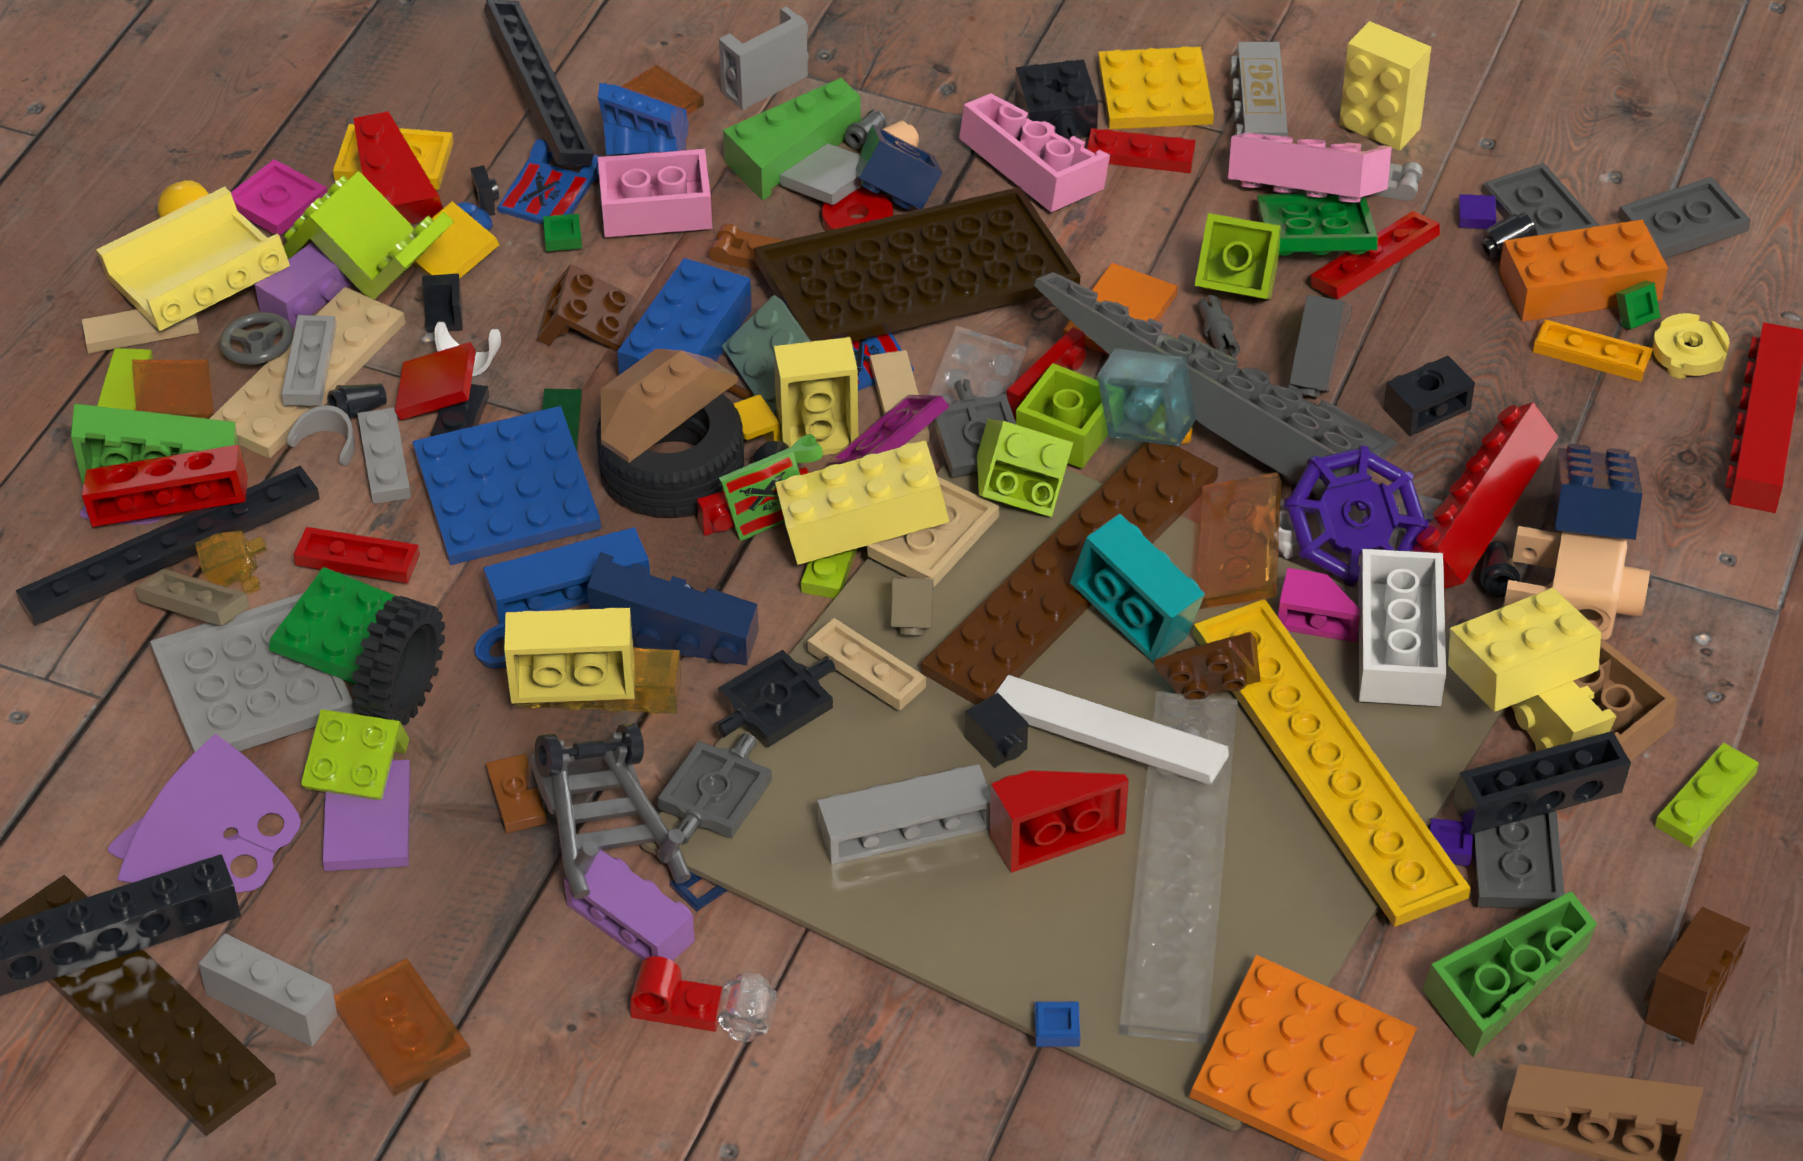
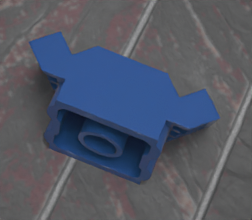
[598,83,689,155]

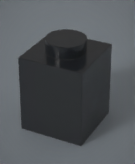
[965,693,1028,768]

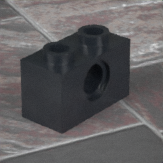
[1383,356,1475,437]

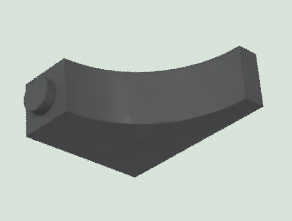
[1289,294,1353,397]

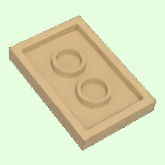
[867,476,999,588]

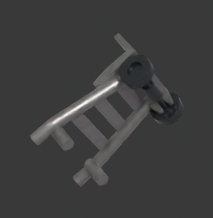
[526,723,691,899]

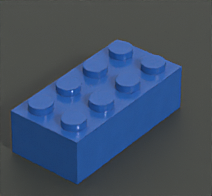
[617,258,752,375]

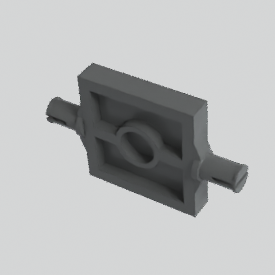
[933,379,1016,477]
[658,733,772,844]

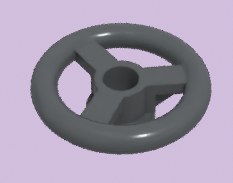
[219,312,293,366]

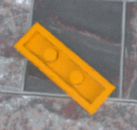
[1533,319,1653,382]

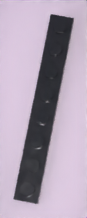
[484,0,594,167]
[16,465,320,625]

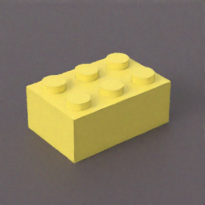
[1339,21,1431,151]
[774,337,859,455]
[1448,588,1601,712]
[504,608,635,704]

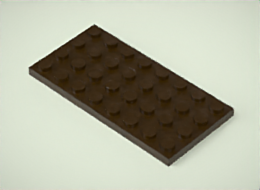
[754,187,1081,342]

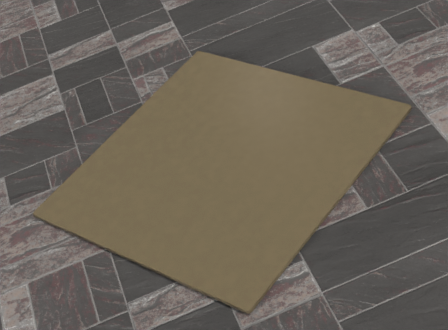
[641,462,1505,1131]

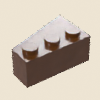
[1643,907,1750,1045]

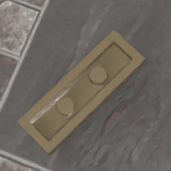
[135,568,249,626]

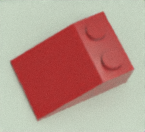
[990,770,1129,873]

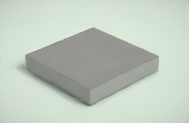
[780,143,862,205]

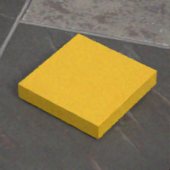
[413,201,499,278]

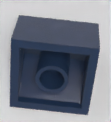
[856,124,943,210]

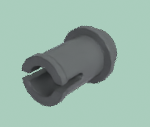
[845,109,887,149]

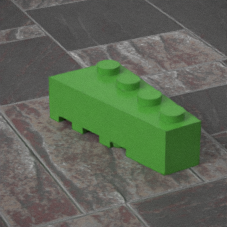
[723,78,861,201]
[71,404,240,485]

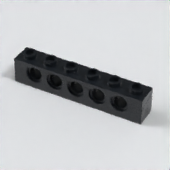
[0,854,241,996]

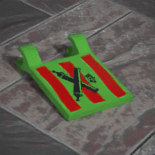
[719,434,823,541]

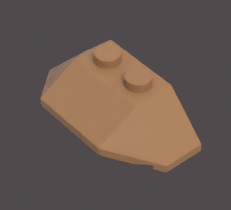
[601,349,738,463]

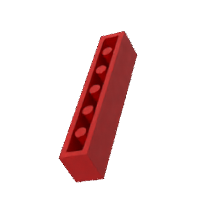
[1725,322,1803,513]
[1411,402,1558,589]

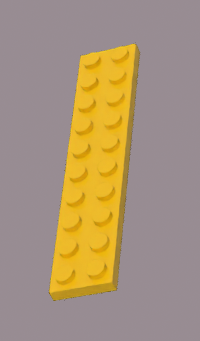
[1193,599,1471,927]

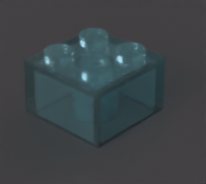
[1097,348,1196,446]

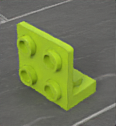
[301,709,409,800]

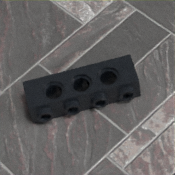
[1452,731,1631,834]

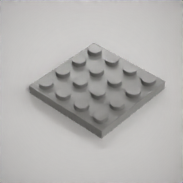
[150,593,355,754]

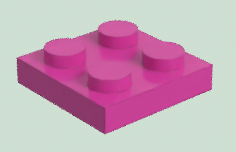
[231,159,327,236]

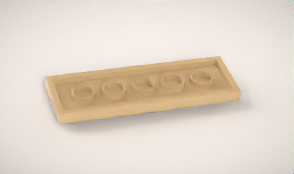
[210,287,406,459]

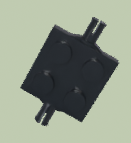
[714,650,836,747]

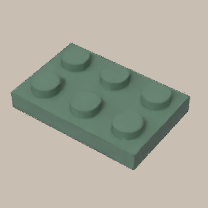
[722,295,811,418]

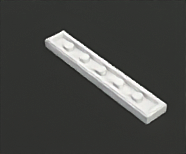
[995,675,1229,785]

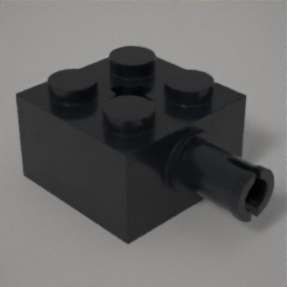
[1015,59,1099,140]

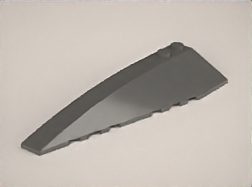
[1034,272,1398,500]

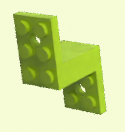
[283,171,454,300]

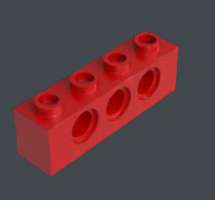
[82,444,248,527]

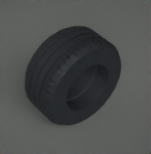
[596,393,744,518]

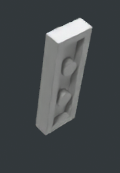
[282,315,337,406]
[357,407,411,504]

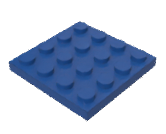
[412,406,601,565]

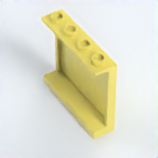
[96,187,290,331]

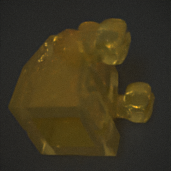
[195,531,268,595]

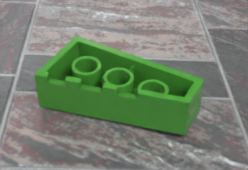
[1422,891,1597,1057]

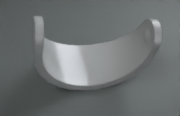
[287,405,356,466]

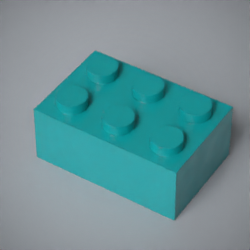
[1070,514,1205,663]

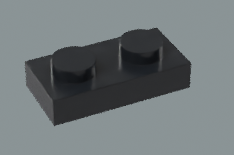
[431,384,489,436]

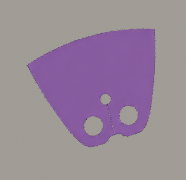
[117,734,300,893]

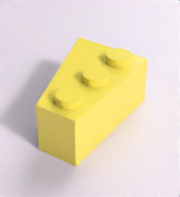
[1511,681,1617,751]

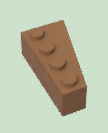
[1502,1064,1703,1161]

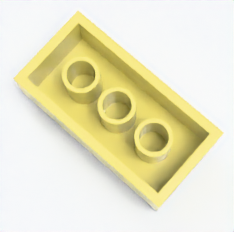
[775,440,950,565]

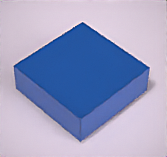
[1035,1002,1080,1047]

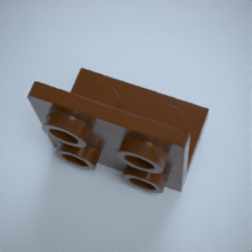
[537,263,634,351]
[1154,632,1261,701]

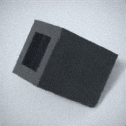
[422,273,463,333]

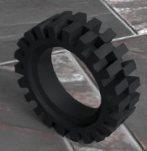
[352,596,445,725]

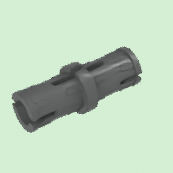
[1197,295,1240,358]

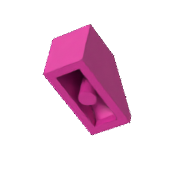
[1278,568,1361,642]

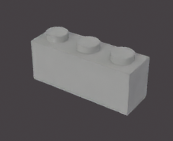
[199,933,338,1047]

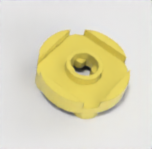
[1652,313,1730,379]

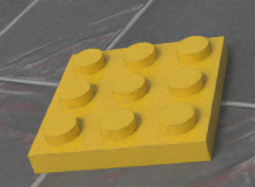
[1098,46,1214,129]

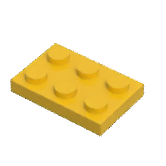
[333,124,454,190]

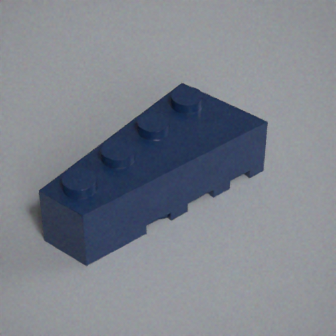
[587,552,759,666]

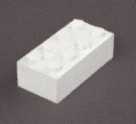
[1358,549,1446,706]

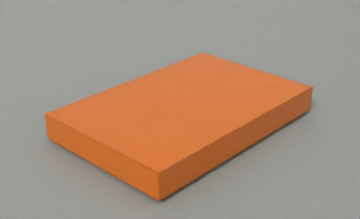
[1063,263,1178,356]

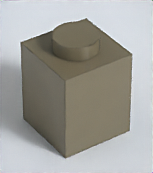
[891,577,934,635]

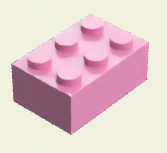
[598,149,712,237]

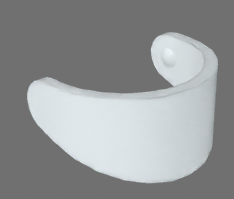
[434,322,501,377]

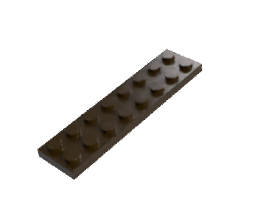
[0,874,277,1136]

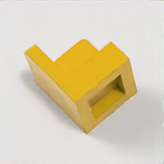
[734,394,781,442]

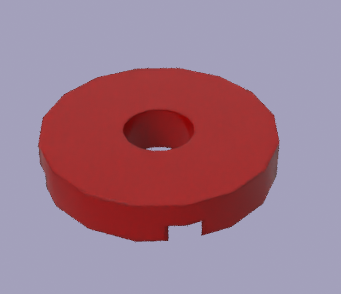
[822,187,893,231]

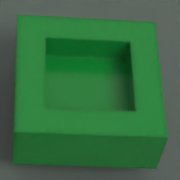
[543,214,582,251]
[1616,280,1661,329]

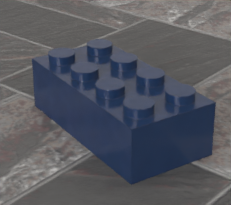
[1552,444,1643,540]

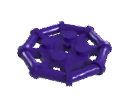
[1284,445,1429,587]

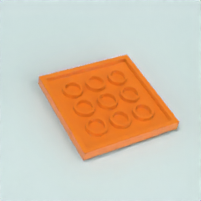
[1189,954,1417,1161]

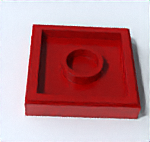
[395,342,476,420]

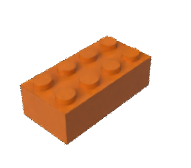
[1499,219,1668,322]

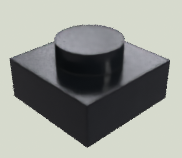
[470,165,499,216]

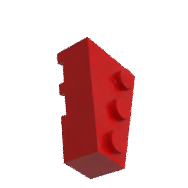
[353,111,443,224]

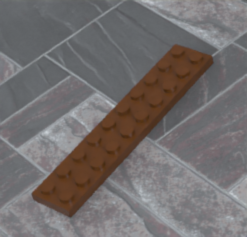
[921,434,1218,705]

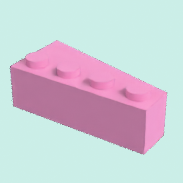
[959,93,1110,212]
[1228,132,1392,202]

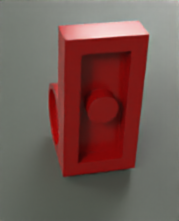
[630,956,726,1032]

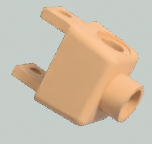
[1504,526,1650,640]

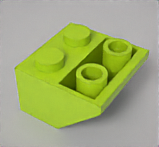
[977,419,1073,517]

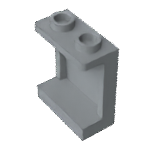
[719,7,809,110]

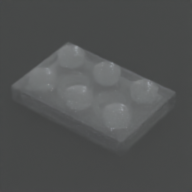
[928,326,1027,405]

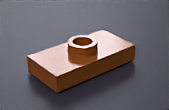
[486,753,547,833]

